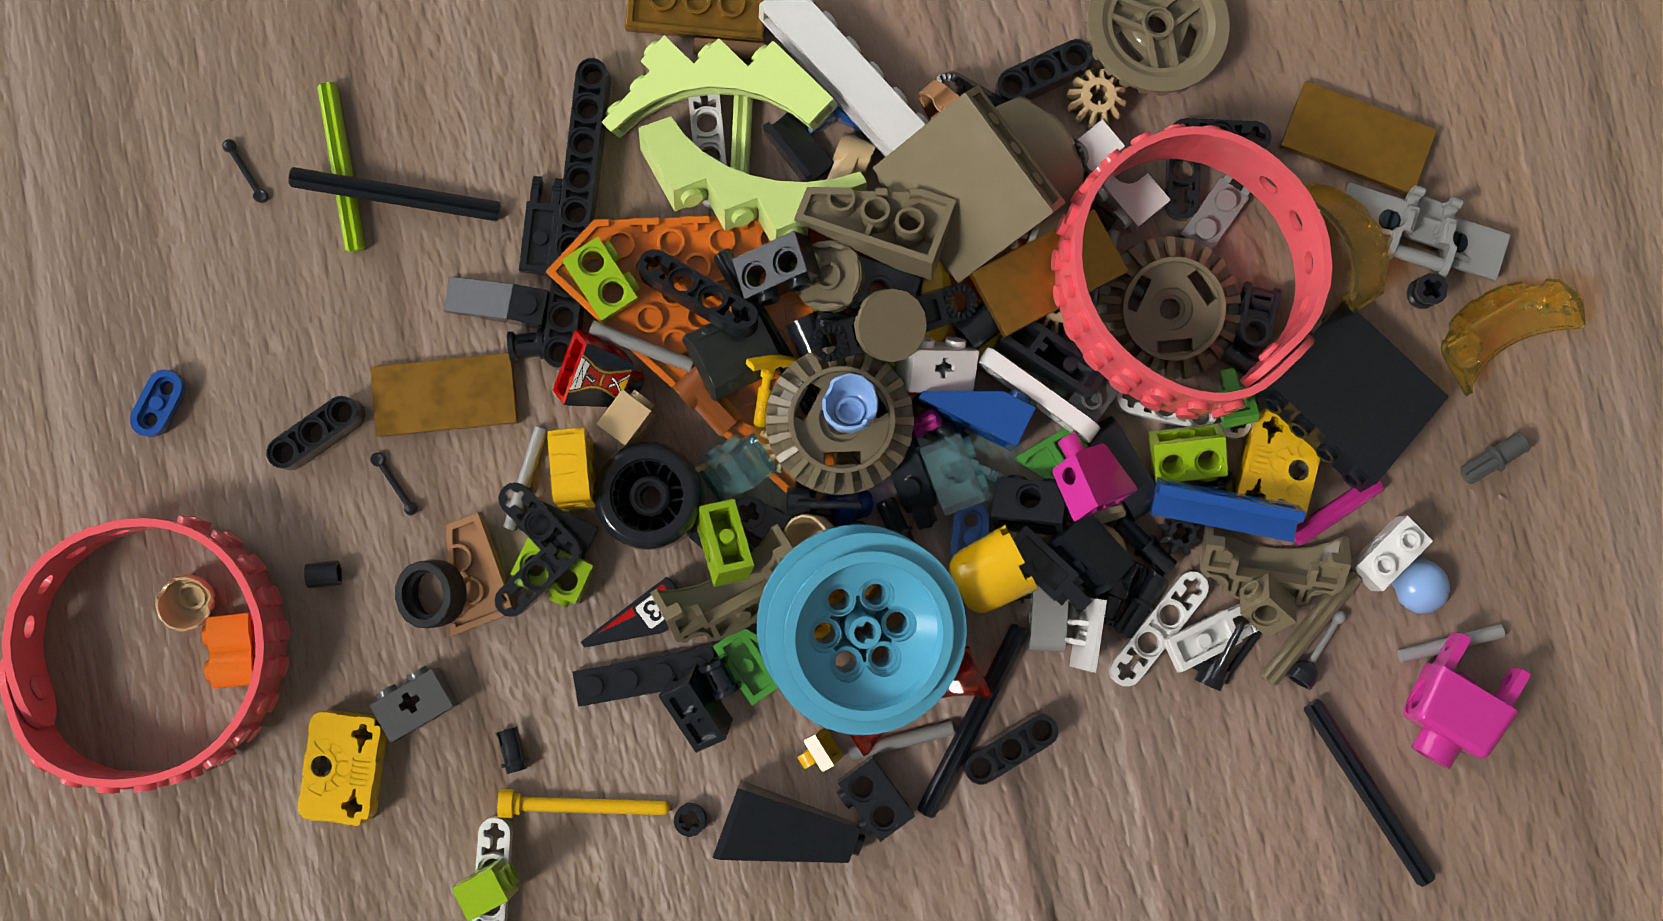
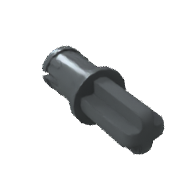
[1460,432,1530,484]

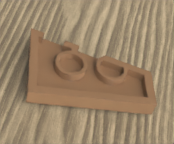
[446,512,517,637]

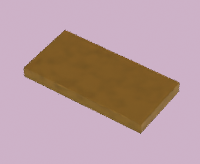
[624,0,765,43]
[1279,81,1437,195]
[969,209,1128,338]
[370,353,518,437]

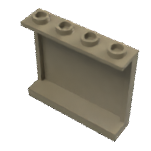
[873,85,1066,283]

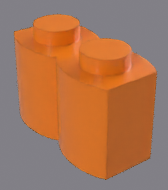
[201,613,256,689]

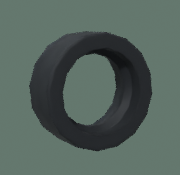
[395,560,466,629]

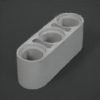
[1027,586,1069,652]

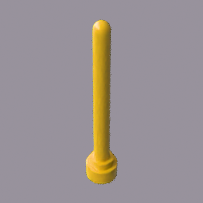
[497,789,671,818]

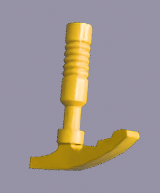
[746,355,798,427]

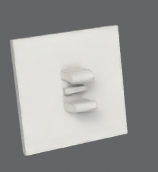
[1065,598,1107,673]

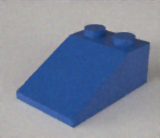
[916,390,1036,451]

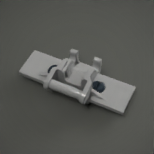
[1334,182,1510,282]

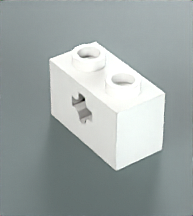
[895,337,979,392]
[1350,515,1433,592]

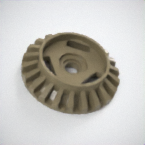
[1085,0,1230,96]
[1096,236,1241,381]
[765,346,914,495]

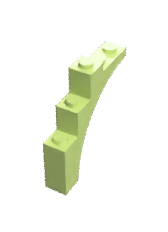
[602,35,838,138]
[639,116,867,241]

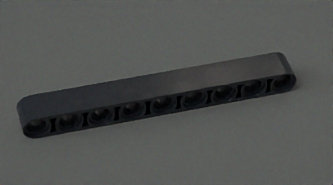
[543,58,611,371]

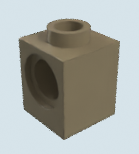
[1240,573,1297,638]

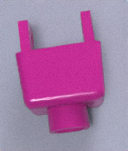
[1402,632,1532,769]

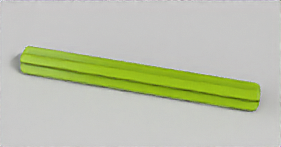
[317,82,365,253]

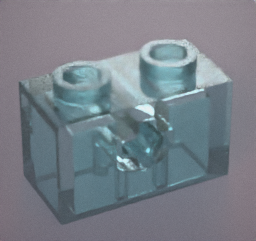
[920,431,989,516]

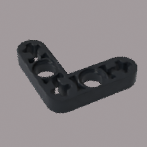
[1165,118,1271,222]
[494,482,582,617]

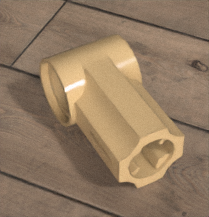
[827,132,877,180]

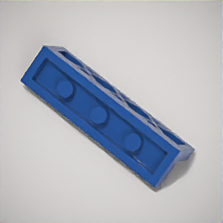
[1150,478,1306,542]

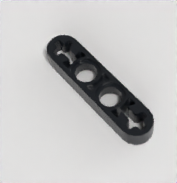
[638,250,759,338]

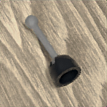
[1286,610,1346,690]

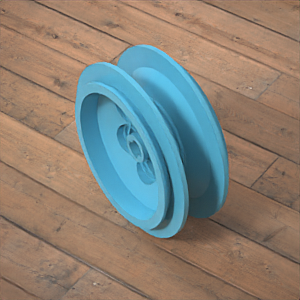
[757,524,967,735]

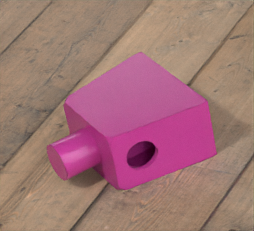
[1053,432,1138,522]

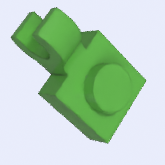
[1215,368,1260,428]

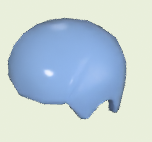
[822,373,878,434]
[1391,557,1450,614]

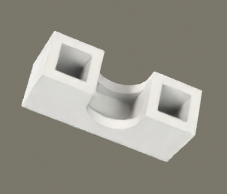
[1078,119,1171,232]

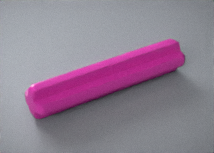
[1294,480,1384,546]

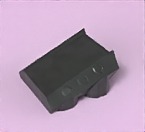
[682,308,782,401]

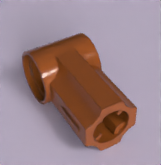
[672,366,743,437]

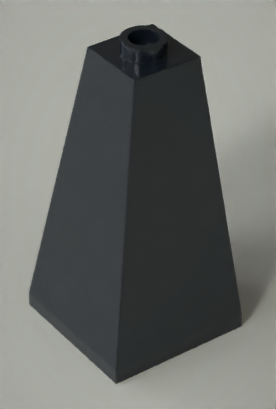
[712,780,865,863]

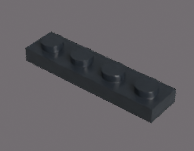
[572,646,715,707]

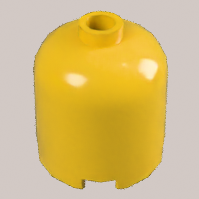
[949,525,1038,614]

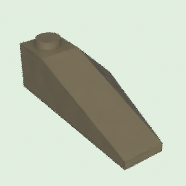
[794,187,956,281]

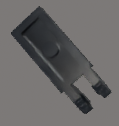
[519,176,563,275]

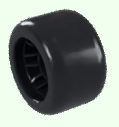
[594,442,705,550]

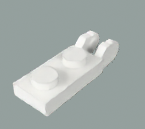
[1162,604,1259,672]

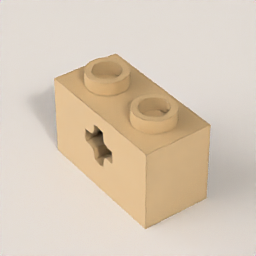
[596,389,657,446]

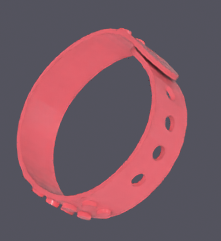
[1051,124,1333,420]
[0,515,290,794]

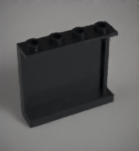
[1255,299,1449,493]

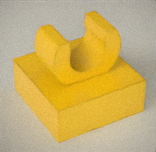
[797,727,844,772]

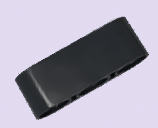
[995,39,1093,101]
[266,396,365,470]
[1087,416,1156,521]
[963,712,1058,785]

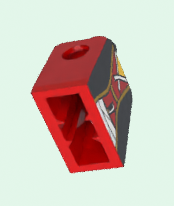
[552,329,644,407]

